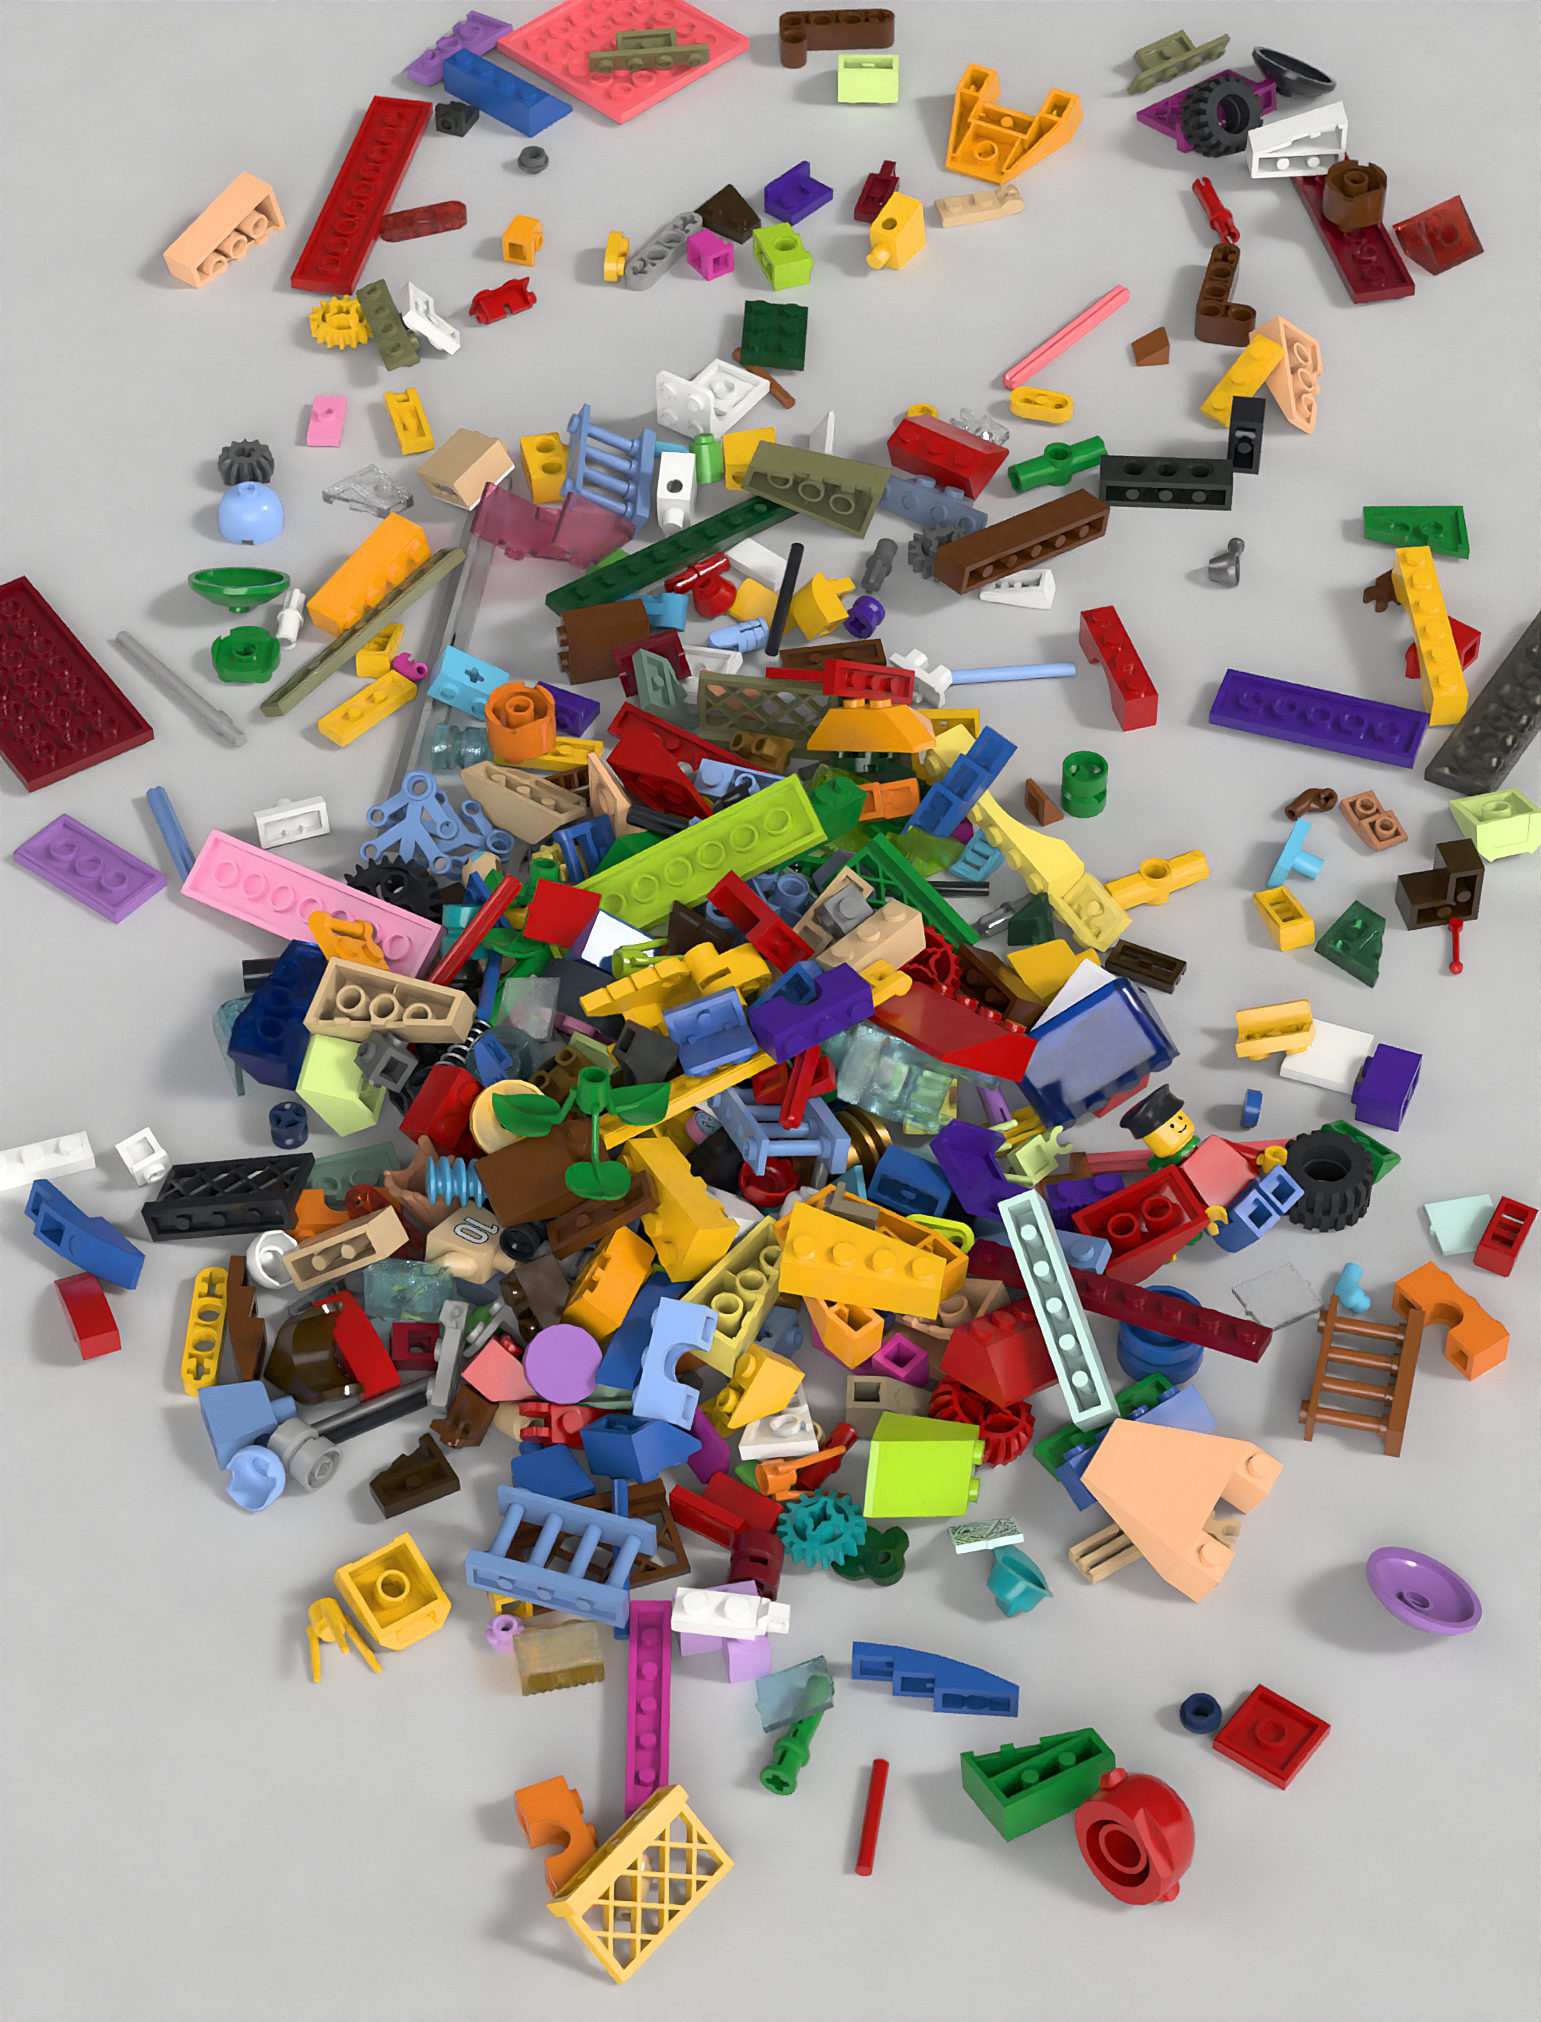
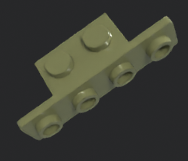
[589,28,710,74]
[1127,30,1231,95]
[356,279,421,371]

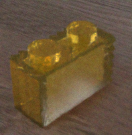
[512,1619,605,1697]

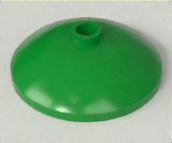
[188,567,290,613]

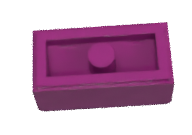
[678,1405,731,1485]

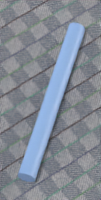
[950,662,1076,684]

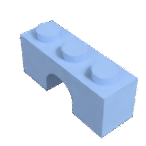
[632,1297,719,1431]

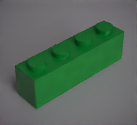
[767,775,868,874]

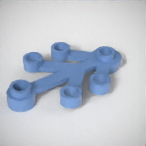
[360,769,460,876]
[380,790,516,881]

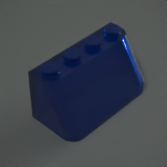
[1015,977,1180,1132]

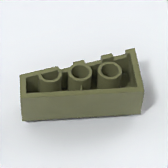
[741,440,893,539]

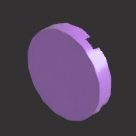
[522,1324,603,1405]

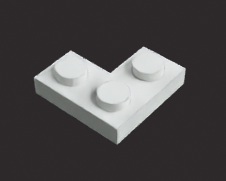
[401,281,460,355]

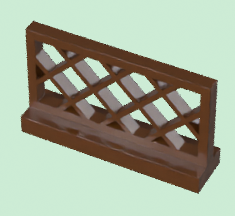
[510,1477,691,1617]

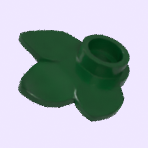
[831,1525,909,1586]

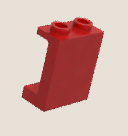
[706,870,815,974]

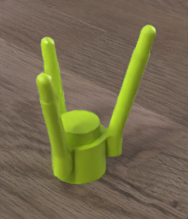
[611,937,684,979]

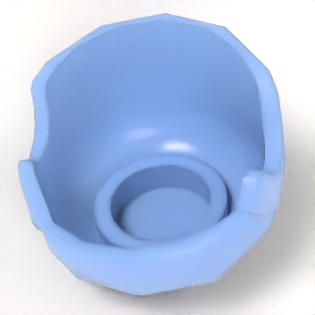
[226,1445,286,1512]

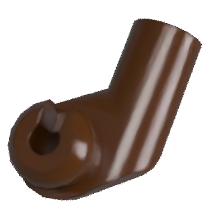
[1284,788,1338,821]

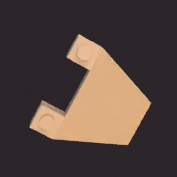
[1080,1418,1284,1603]

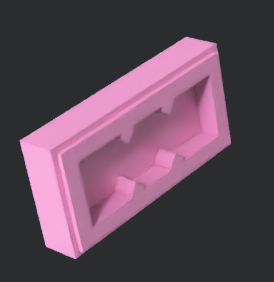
[307,395,348,447]

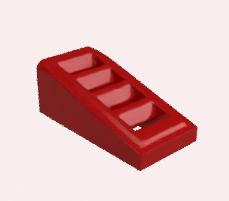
[1473,1196,1538,1277]

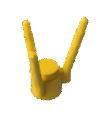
[306,1597,382,1683]

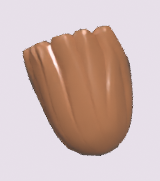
[383,1135,475,1230]

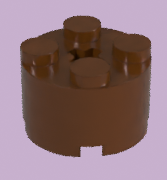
[1322,160,1387,232]

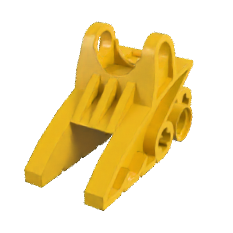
[579,942,773,1065]

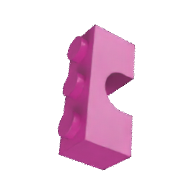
[812,1320,929,1389]

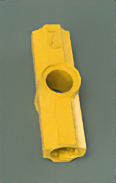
[1102,849,1210,910]

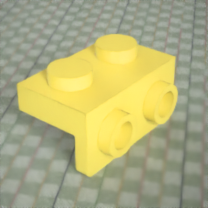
[1047,872,1133,953]

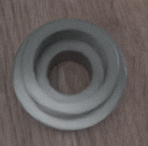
[518,146,549,174]

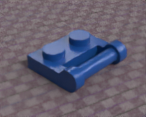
[552,814,616,886]

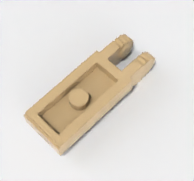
[934,184,1025,228]

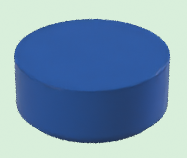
[1240,1089,1263,1128]

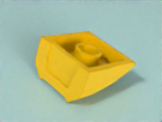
[333,1532,451,1651]

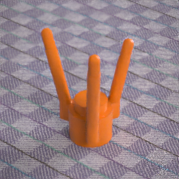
[755,1445,850,1502]

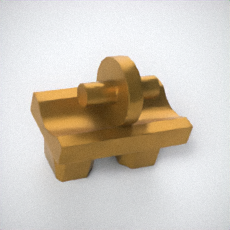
[729,730,795,775]
[528,1045,597,1109]

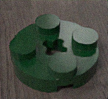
[830,751,901,773]

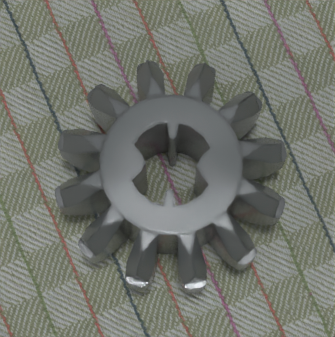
[218,438,275,486]

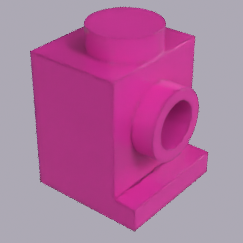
[687,229,734,281]

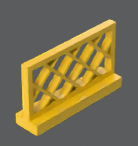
[546,1784,735,1984]

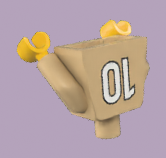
[402,1200,525,1297]

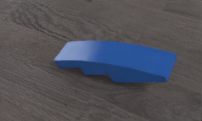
[896,725,1018,861]
[596,1271,694,1391]
[852,1641,1019,1717]

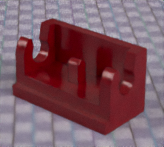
[610,628,692,698]

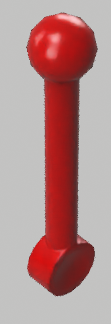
[1448,918,1464,975]

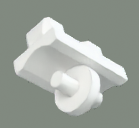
[889,648,953,709]

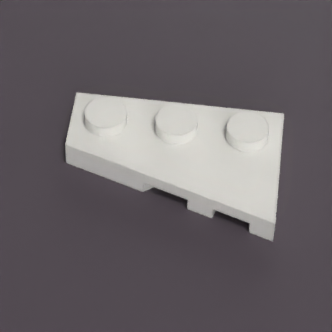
[738,1381,819,1461]

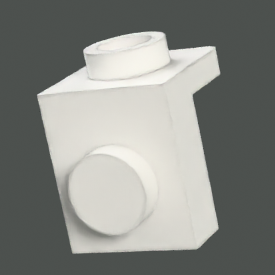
[115,1127,172,1187]

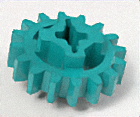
[777,1489,867,1570]

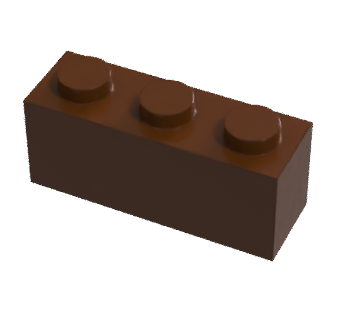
[955,943,1049,1035]

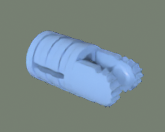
[707,617,769,654]

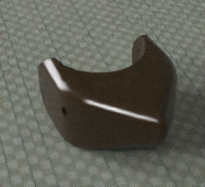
[263,1301,366,1406]

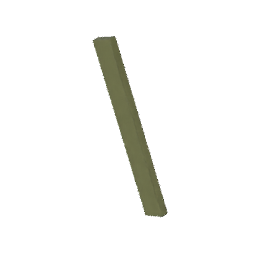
[260,547,467,717]

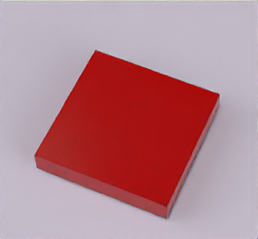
[1213,1684,1331,1791]

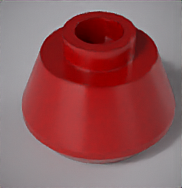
[692,574,737,618]

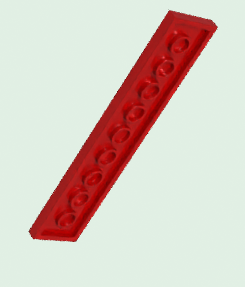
[290,95,433,296]

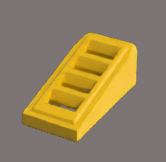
[356,623,405,679]
[1252,885,1315,952]

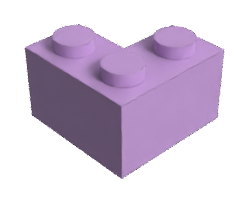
[673,1580,771,1683]

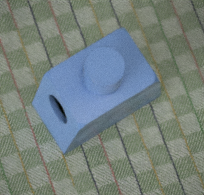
[198,1380,298,1471]

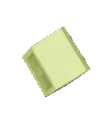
[838,54,899,104]
[295,1034,387,1137]

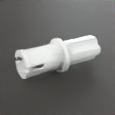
[275,588,306,650]

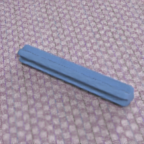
[146,786,196,884]

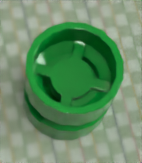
[1061,751,1108,818]

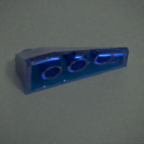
[227,939,327,1092]

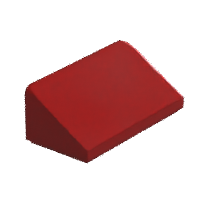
[701,1471,783,1535]

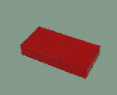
[669,1484,745,1551]

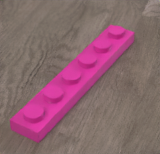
[625,1600,672,1821]

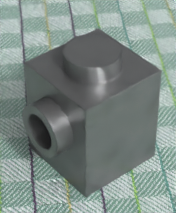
[814,883,874,940]

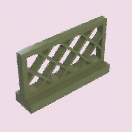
[698,671,840,761]

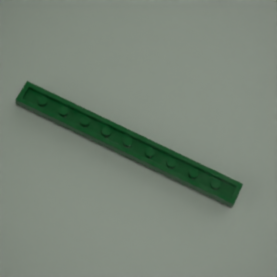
[545,495,799,618]

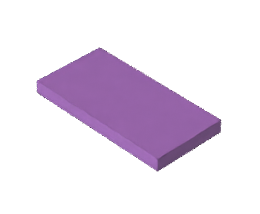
[14,813,168,924]

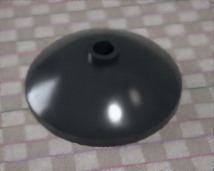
[1252,47,1337,98]

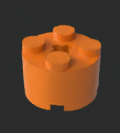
[484,682,557,765]

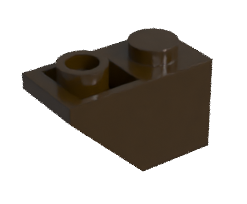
[498,1253,570,1343]

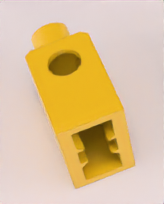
[866,191,926,270]
[722,427,776,491]
[1006,939,1101,1006]

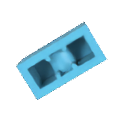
[426,645,510,721]

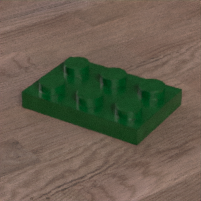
[740,300,808,371]

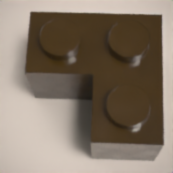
[1395,838,1485,931]

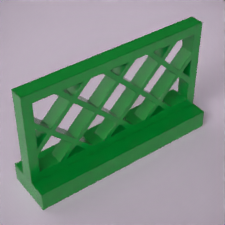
[821,832,981,955]

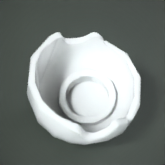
[246,1230,298,1289]

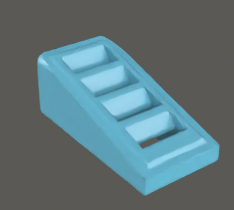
[949,828,1006,882]

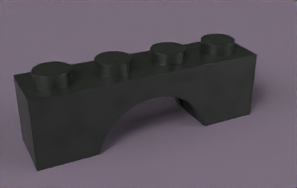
[606,1019,681,1161]

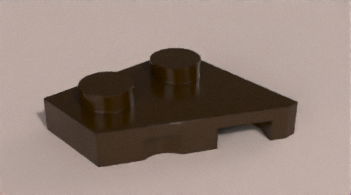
[694,184,761,245]
[666,900,736,956]
[369,1433,461,1519]

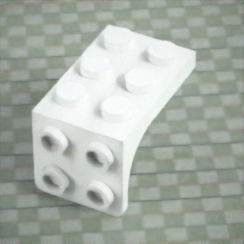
[656,358,770,439]

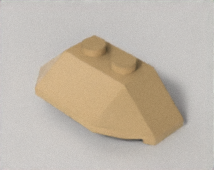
[461,760,587,845]

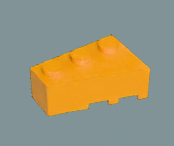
[559,1226,657,1344]

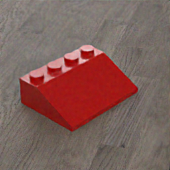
[866,980,1038,1083]

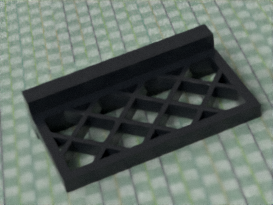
[141,1152,316,1242]

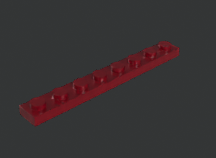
[966,1238,1273,1363]

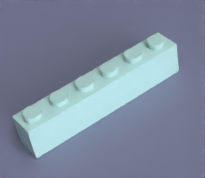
[997,1189,1121,1433]

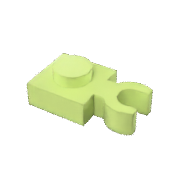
[1006,1125,1073,1187]

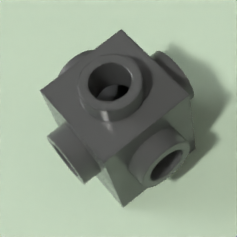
[354,1030,418,1093]

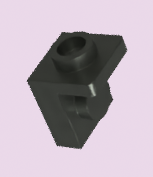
[435,101,479,138]

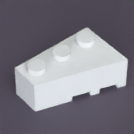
[1246,101,1348,178]

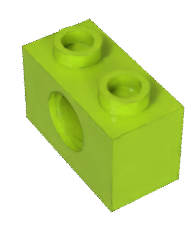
[753,222,814,291]

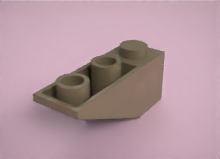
[845,1375,932,1437]

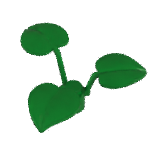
[481,858,565,958]
[492,1066,671,1201]

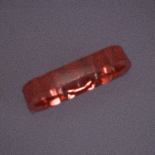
[380,200,467,243]
[345,1184,427,1273]

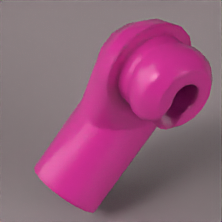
[392,652,428,683]

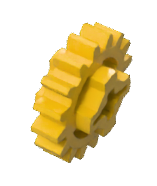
[309,295,373,350]

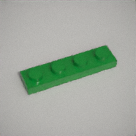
[1033,1371,1173,1482]

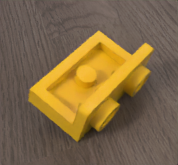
[1235,999,1316,1061]

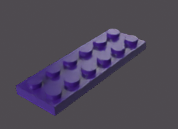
[1209,668,1430,769]

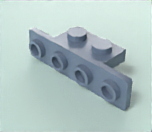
[878,475,988,535]

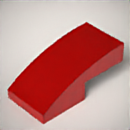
[752,1055,837,1104]

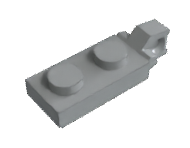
[427,1300,471,1415]

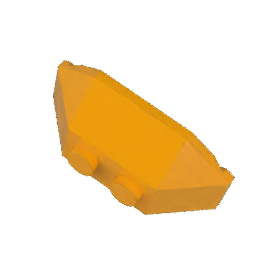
[807,698,936,753]

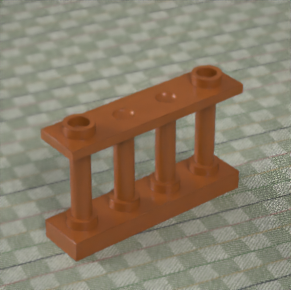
[1298,1295,1426,1458]

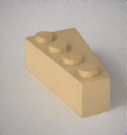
[303,956,477,1044]

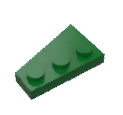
[1362,506,1470,560]

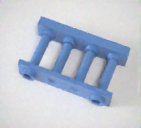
[559,403,656,540]
[706,1086,851,1175]
[465,1484,657,1628]

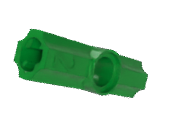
[1008,436,1108,494]

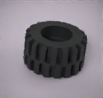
[1179,76,1263,158]
[1282,1130,1374,1233]

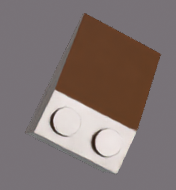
[473,1117,611,1228]

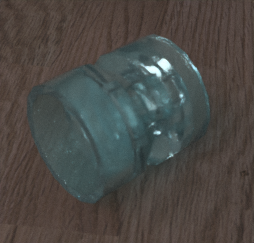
[431,724,488,770]

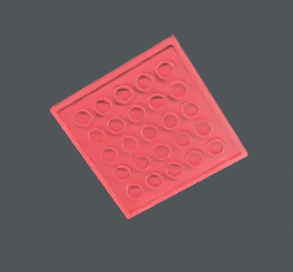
[497,0,749,124]

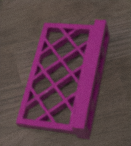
[1137,69,1277,153]

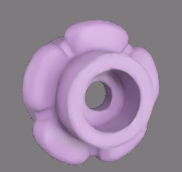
[485,1614,526,1653]

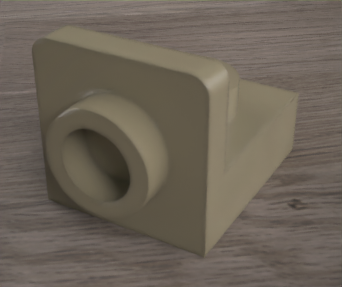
[823,1181,880,1232]

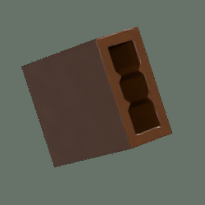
[556,598,650,685]

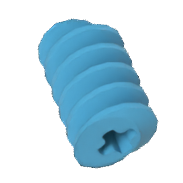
[425,1156,487,1209]

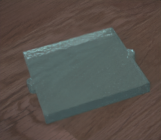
[755,1655,834,1733]

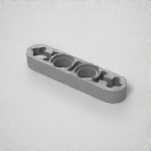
[625,212,703,291]

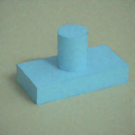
[1265,818,1324,889]

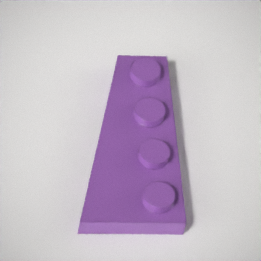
[406,10,513,87]

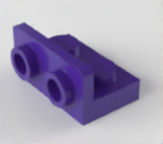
[764,160,833,227]
[534,681,600,738]

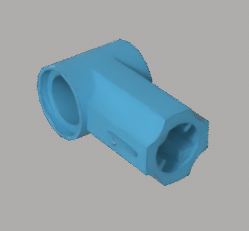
[620,593,689,632]

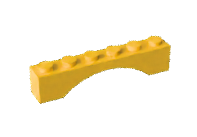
[1391,546,1468,726]

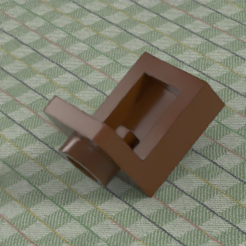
[430,1384,499,1449]

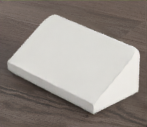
[809,411,836,456]

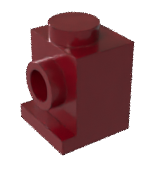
[389,1322,444,1371]

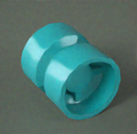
[441,904,489,959]

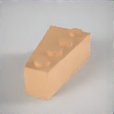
[163,171,286,289]

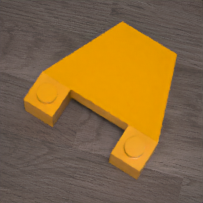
[945,63,1083,186]
[773,1184,969,1370]

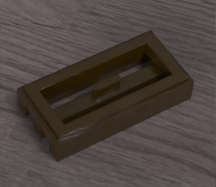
[1105,939,1187,995]

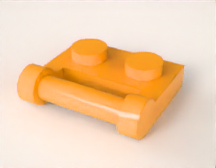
[308,910,390,972]

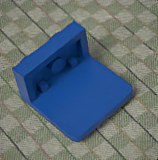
[661,985,759,1077]

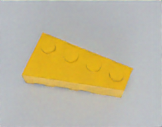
[616,1137,740,1282]

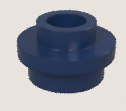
[1179,1693,1222,1734]

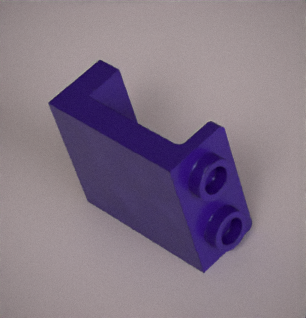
[929,1119,1032,1223]

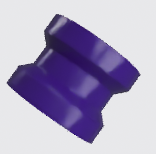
[843,596,885,639]

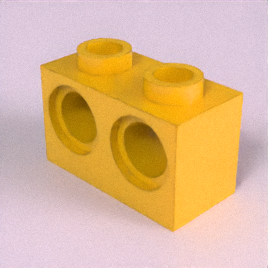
[520,432,569,504]

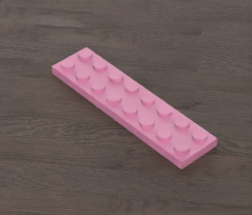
[180,829,448,980]

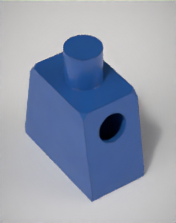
[510,1441,596,1502]

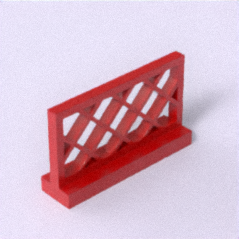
[765,659,915,705]

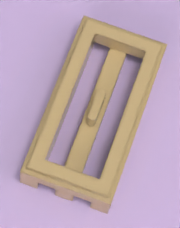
[1068,1522,1144,1585]

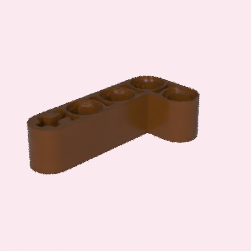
[779,9,895,69]
[1194,243,1256,347]

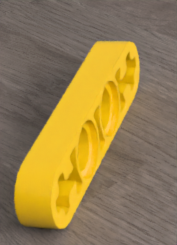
[181,1266,228,1397]

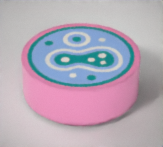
[686,1110,722,1145]

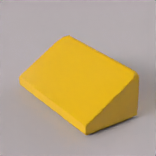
[727,577,798,637]

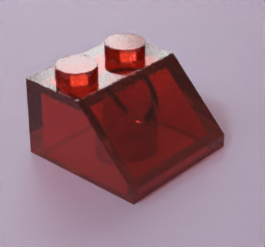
[1392,195,1484,276]

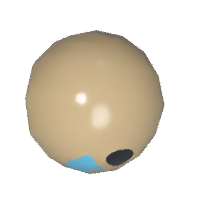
[461,852,504,887]

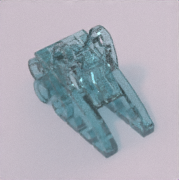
[818,1019,1001,1135]

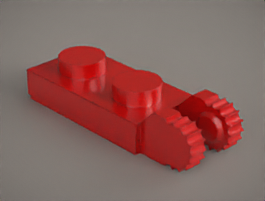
[519,1402,622,1450]

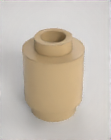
[493,1400,544,1443]

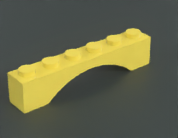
[924,724,1084,905]

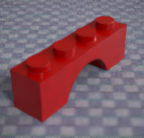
[1079,605,1158,732]

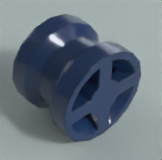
[269,1101,309,1150]

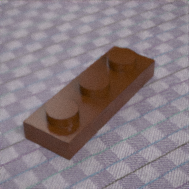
[779,638,887,671]
[545,1169,661,1261]

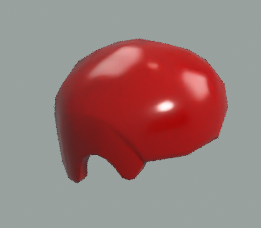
[738,1156,800,1208]

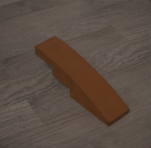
[226,1255,268,1383]

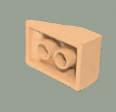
[588,752,647,839]

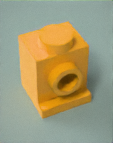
[502,214,544,267]

